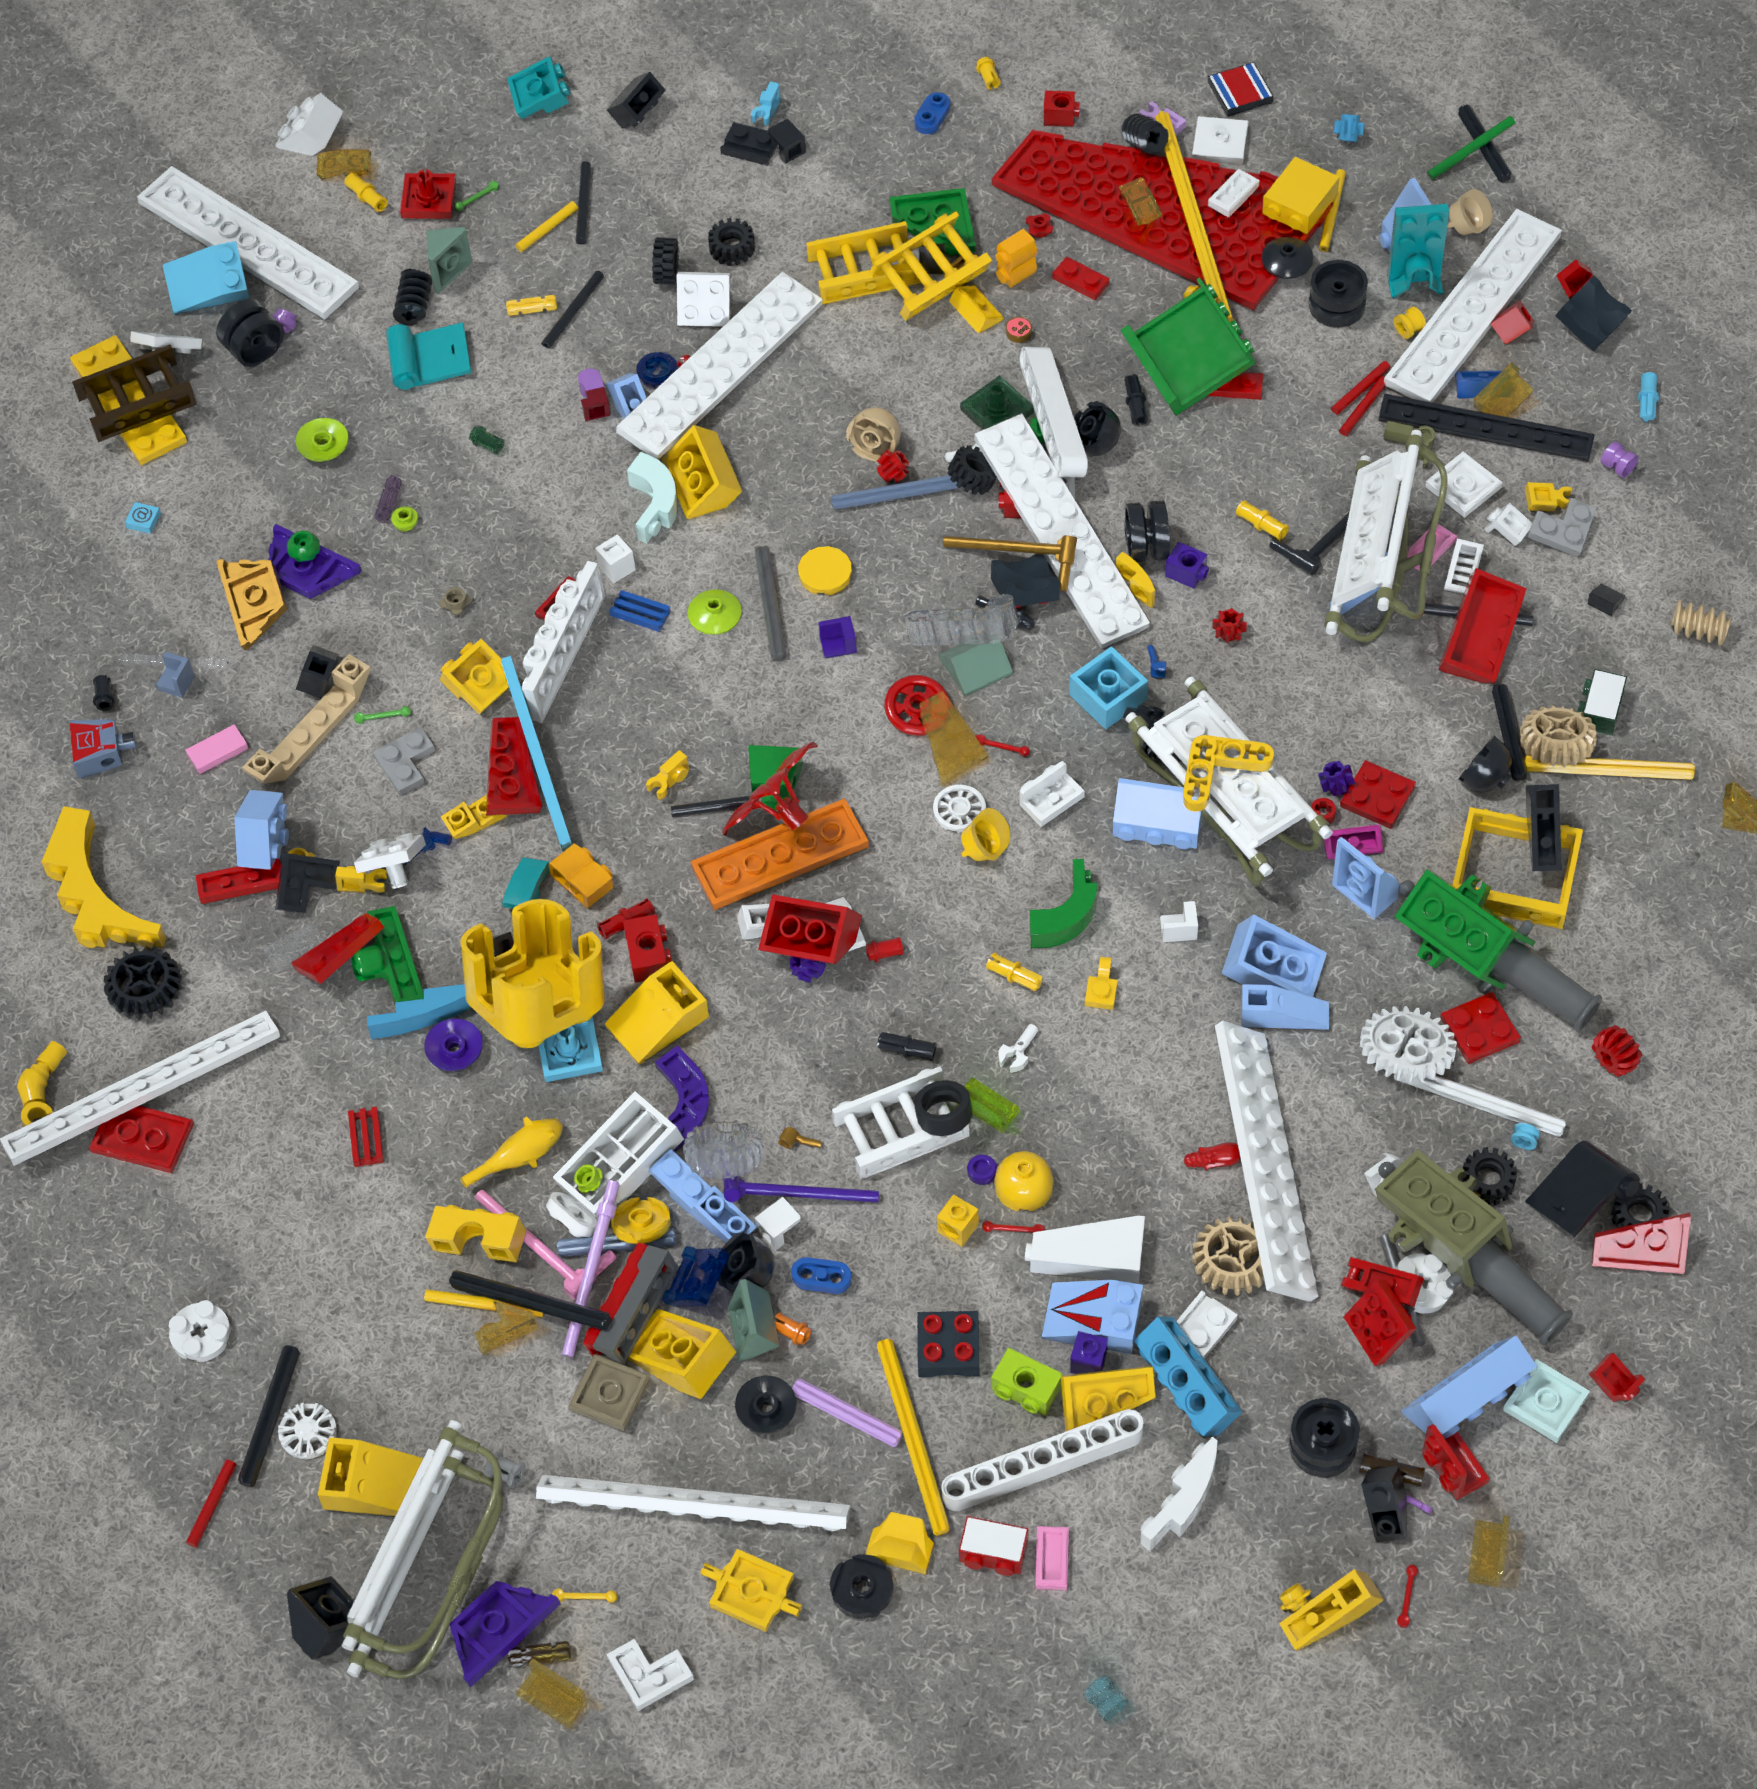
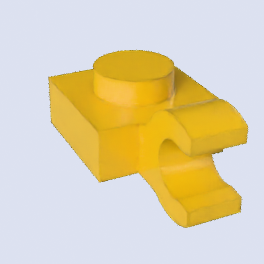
[646,750,689,800]
[335,866,388,893]
[1085,956,1118,1010]

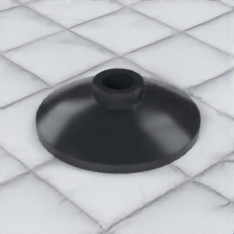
[1261,237,1314,279]
[735,1375,797,1434]

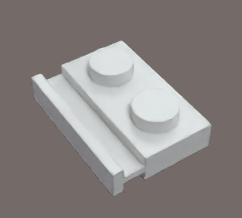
[1177,1291,1238,1359]

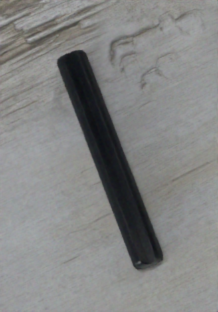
[1458,104,1512,183]
[1492,684,1528,781]

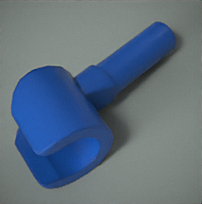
[1147,645,1166,678]

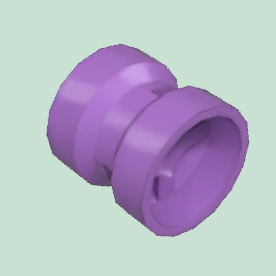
[1600,441,1639,478]

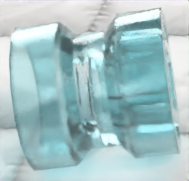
[1083,1675,1128,1721]

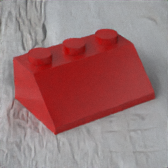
[758,894,862,964]

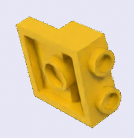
[439,639,519,715]

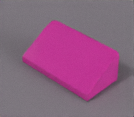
[1323,824,1383,859]

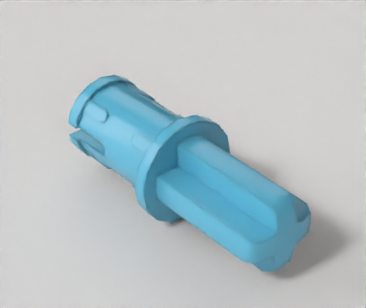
[1637,372,1659,422]

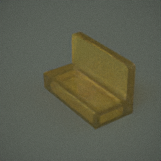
[1473,362,1533,417]
[1468,1515,1510,1588]
[516,1659,588,1729]

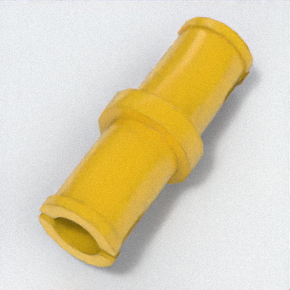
[344,173,388,212]
[1236,500,1289,541]

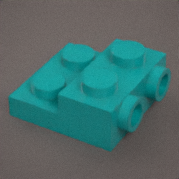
[507,56,571,120]

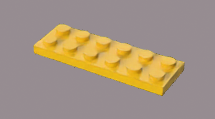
[69,335,187,465]

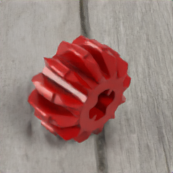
[1591,1025,1643,1077]

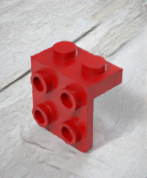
[1422,1424,1489,1501]

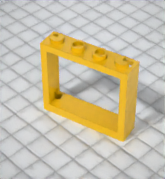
[1453,807,1583,929]

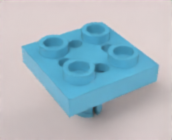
[539,1017,603,1082]

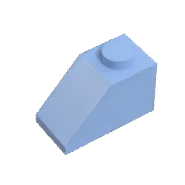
[606,373,646,419]

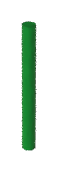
[1427,116,1516,180]

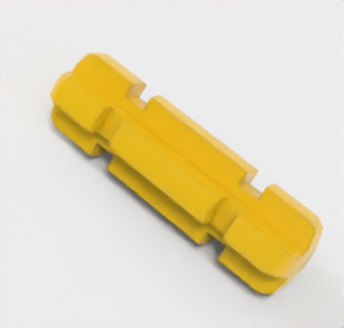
[506,295,557,316]

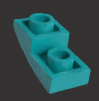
[502,857,550,909]

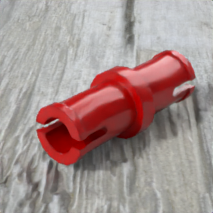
[597,898,655,940]

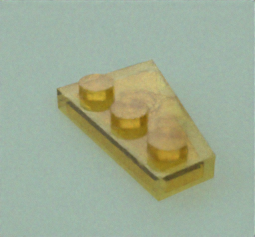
[919,691,989,786]

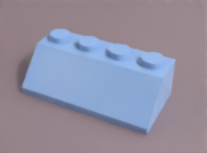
[1401,1335,1537,1439]

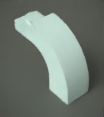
[627,452,678,544]

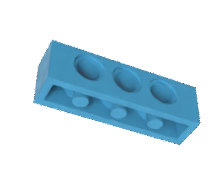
[1134,1316,1243,1436]

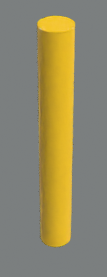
[515,201,578,252]

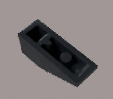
[1526,784,1562,871]

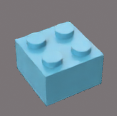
[1069,646,1148,730]

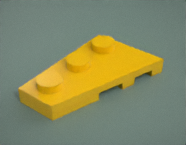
[1061,1366,1156,1432]

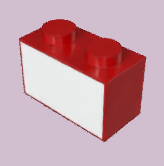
[959,1516,1029,1576]

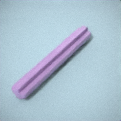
[792,1379,902,1447]

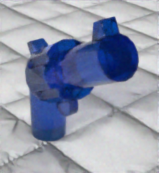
[404,827,452,865]

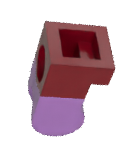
[578,368,611,421]

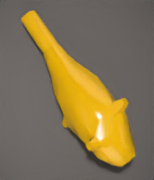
[460,1116,563,1188]

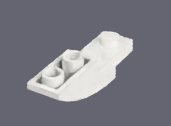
[1140,1437,1217,1551]

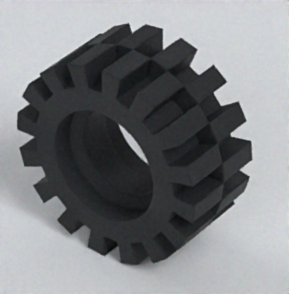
[708,218,755,266]
[652,237,679,285]
[948,445,997,495]
[1461,1147,1517,1205]
[1612,1183,1669,1228]

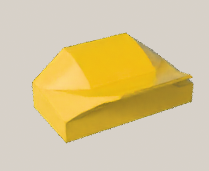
[866,1512,934,1574]

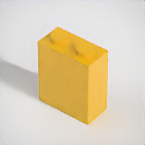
[1262,157,1340,234]

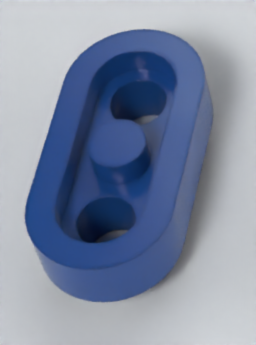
[915,92,950,134]
[791,1257,852,1294]

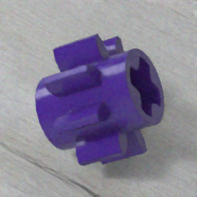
[1318,761,1355,796]
[790,957,826,983]

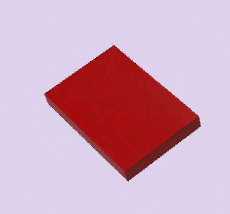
[89,1106,194,1174]

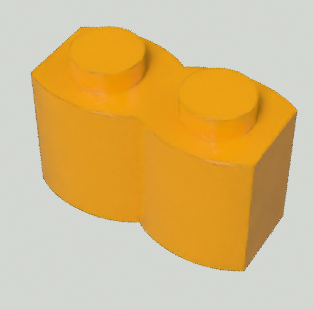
[996,229,1037,288]
[549,844,613,908]

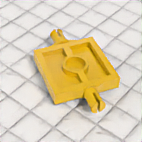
[700,1549,803,1632]

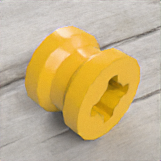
[1393,306,1426,339]

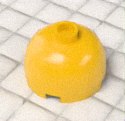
[994,1151,1054,1211]

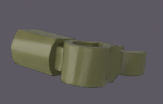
[1383,421,1435,469]

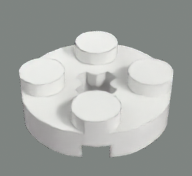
[1395,1254,1454,1314]
[169,1300,231,1362]

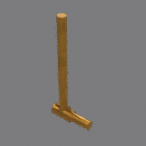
[943,535,1077,592]

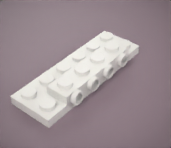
[522,561,606,723]

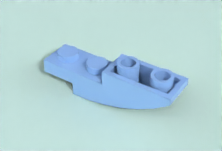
[649,1149,757,1243]

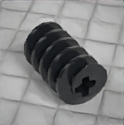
[1121,113,1169,153]
[393,269,433,326]

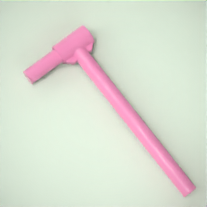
[475,1190,617,1300]

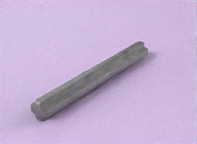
[755,545,786,660]

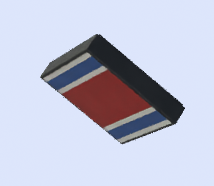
[1208,62,1274,117]

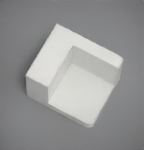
[595,535,636,583]
[1160,901,1198,942]
[755,1197,801,1251]

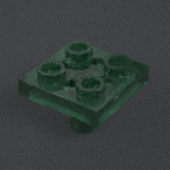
[960,375,1035,430]

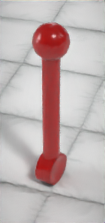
[974,734,1030,757]
[982,1221,1045,1233]
[1397,1565,1418,1628]

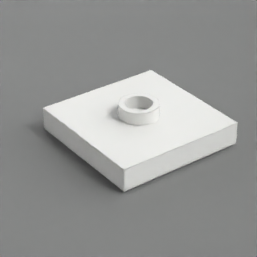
[1192,116,1248,165]
[1425,452,1503,518]

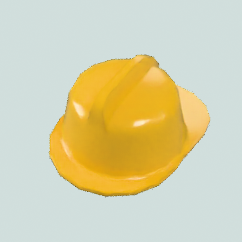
[961,808,1010,861]

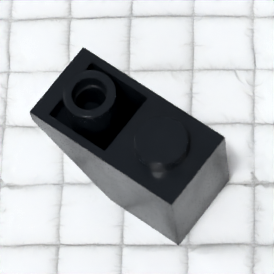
[296,645,339,699]
[1361,1466,1407,1542]

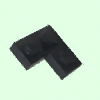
[275,853,340,914]

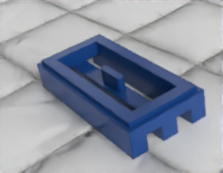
[609,590,671,632]

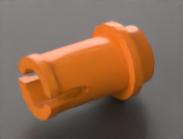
[775,1312,812,1345]

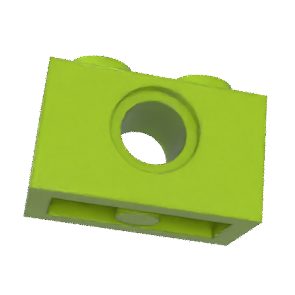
[991,1347,1063,1416]

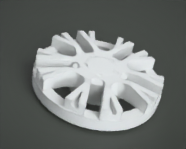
[933,785,986,833]
[278,1403,337,1459]

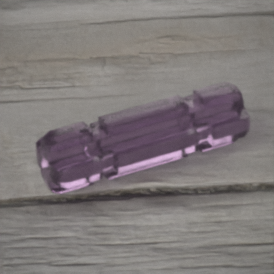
[374,475,402,523]

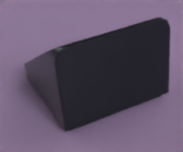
[919,243,945,274]
[1587,583,1625,616]

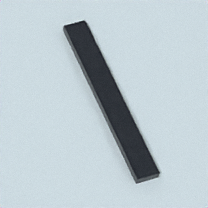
[1378,393,1595,461]

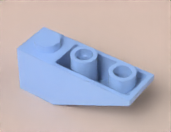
[1241,984,1329,1029]

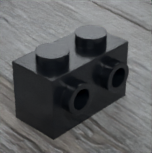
[606,71,666,128]

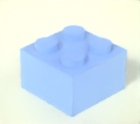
[234,790,289,870]

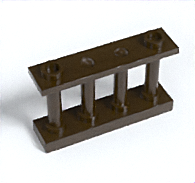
[72,344,197,442]

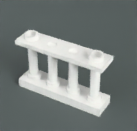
[832,1066,969,1180]

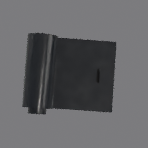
[1525,1141,1640,1238]

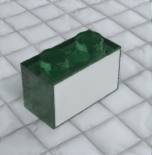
[1577,669,1627,736]

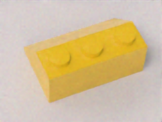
[661,425,742,519]

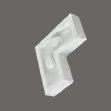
[130,332,202,354]
[607,1639,694,1711]

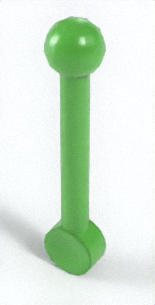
[454,181,499,212]
[354,706,411,724]

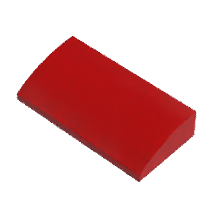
[1438,568,1527,684]

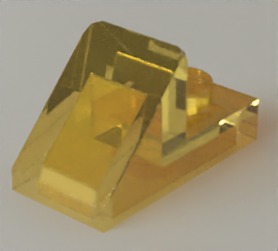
[1722,782,1757,834]
[474,1301,538,1355]

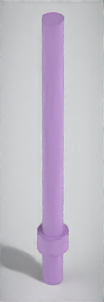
[562,1180,620,1358]

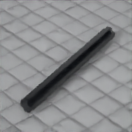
[449,1270,611,1330]

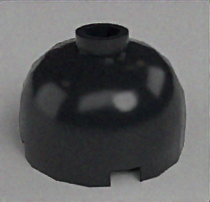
[1074,401,1121,456]
[1458,736,1512,793]
[715,1232,775,1292]

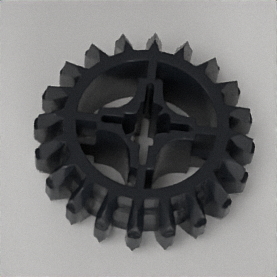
[104,945,182,1021]

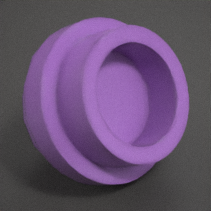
[272,308,297,333]

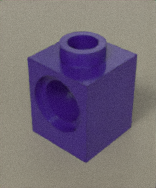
[1165,542,1209,589]
[1070,1331,1108,1374]

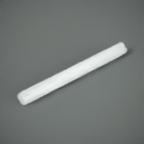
[1394,1074,1566,1137]

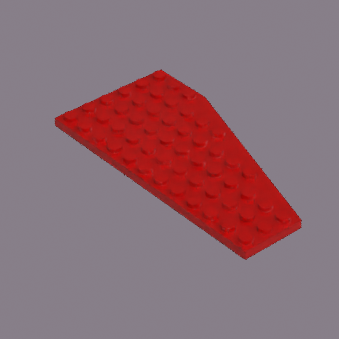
[992,130,1334,311]

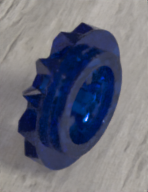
[636,352,678,388]

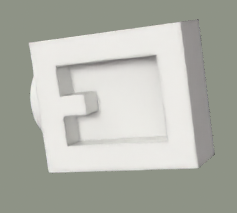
[1484,503,1532,546]

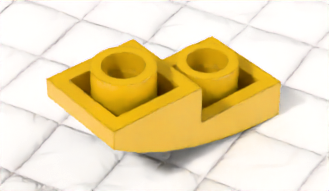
[440,794,507,839]

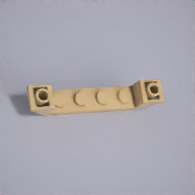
[242,654,371,784]

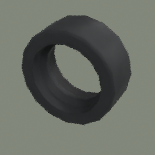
[914,1080,973,1136]

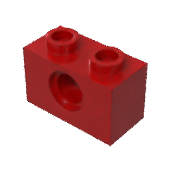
[623,914,672,983]

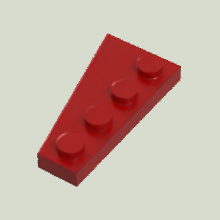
[486,717,542,816]

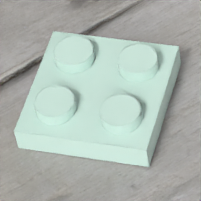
[1503,1359,1590,1443]

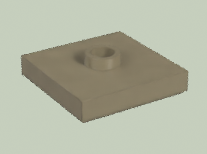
[568,1354,651,1432]

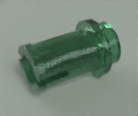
[469,426,505,454]

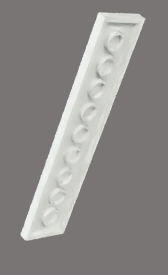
[137,166,359,320]
[1384,209,1562,403]
[616,271,823,460]
[974,414,1150,649]
[1215,1021,1318,1301]

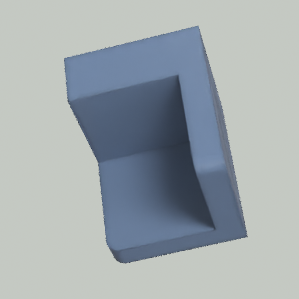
[156,652,195,698]

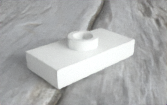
[1208,169,1260,217]

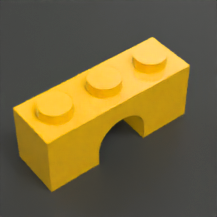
[425,1205,527,1262]

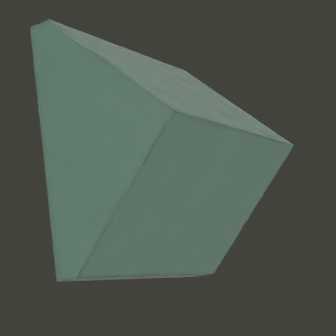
[426,227,472,294]
[938,632,1013,696]
[728,1279,780,1362]

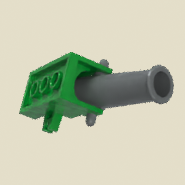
[1394,869,1602,1032]

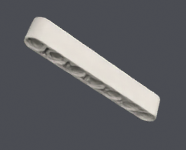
[1020,347,1088,477]
[942,1409,1144,1511]

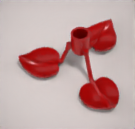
[722,741,818,836]

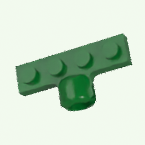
[351,906,424,1008]

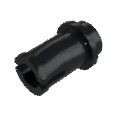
[93,675,115,711]

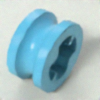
[1510,1123,1540,1150]

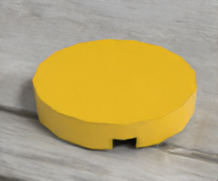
[798,546,852,595]
[611,1197,671,1244]

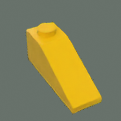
[1279,1569,1384,1651]

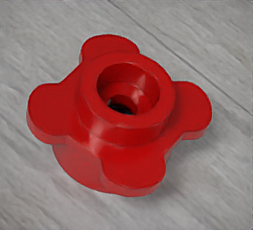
[1026,213,1053,238]

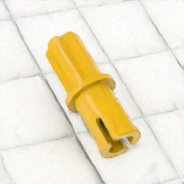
[986,952,1043,991]

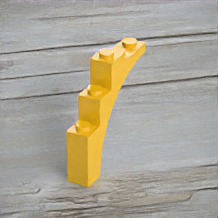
[42,806,166,948]

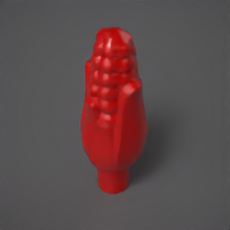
[1184,1142,1241,1171]

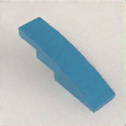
[367,984,472,1039]

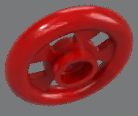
[884,675,950,736]

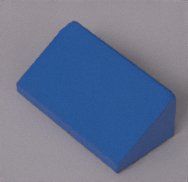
[1455,370,1511,399]

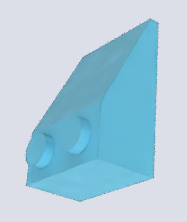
[163,241,250,314]

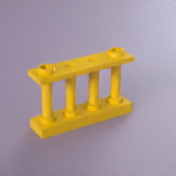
[870,212,992,322]
[806,221,921,305]

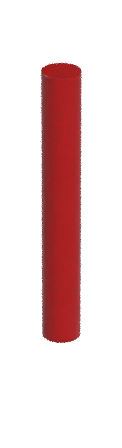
[1331,361,1391,415]
[1339,376,1386,437]
[186,1459,237,1548]

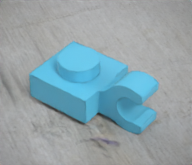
[751,81,781,126]

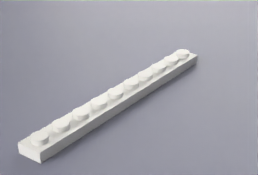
[0,1011,280,1166]
[536,1475,850,1531]

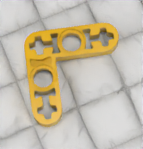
[1183,735,1274,812]

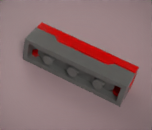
[583,1242,678,1365]

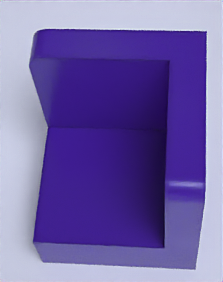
[818,616,857,658]

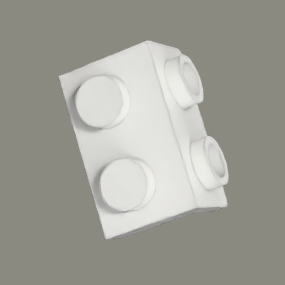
[1019,761,1085,827]

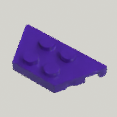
[268,524,362,599]
[450,1581,561,1688]

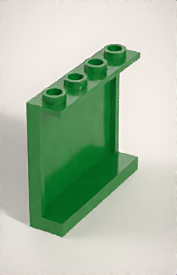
[1120,278,1256,416]

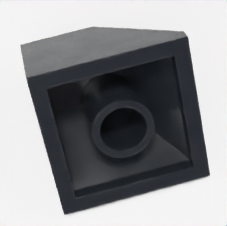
[287,1576,354,1660]

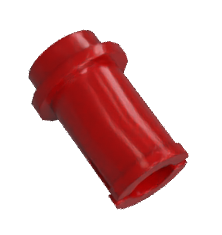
[866,937,903,963]

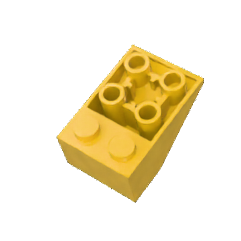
[605,961,709,1065]
[318,1437,424,1516]

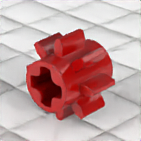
[876,449,909,483]
[1212,608,1247,643]

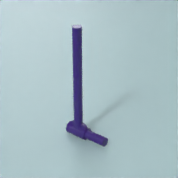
[723,1159,879,1203]

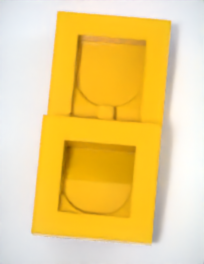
[1116,551,1155,608]

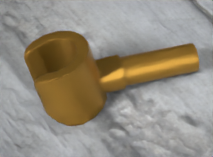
[778,1127,822,1149]

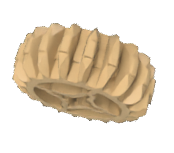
[1520,705,1597,768]
[1192,1215,1264,1296]

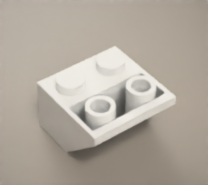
[275,93,343,156]

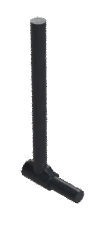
[1269,511,1350,575]

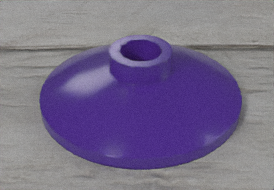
[424,1019,483,1071]

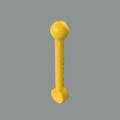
[552,1588,618,1603]

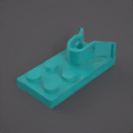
[1387,203,1449,298]

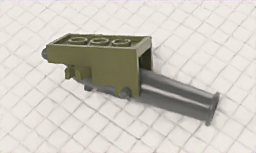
[1375,1149,1573,1345]

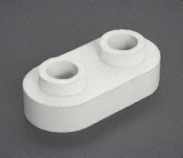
[546,1192,597,1238]

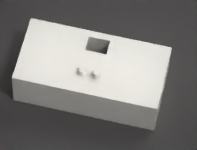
[553,1092,684,1220]

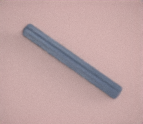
[831,475,962,509]

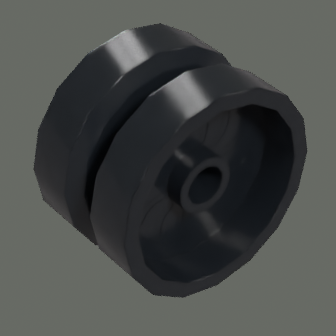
[1308,259,1368,328]
[216,299,284,367]
[1124,500,1170,562]
[1289,1398,1360,1478]

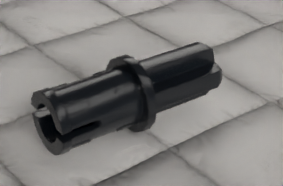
[1124,374,1148,425]
[877,1032,937,1061]

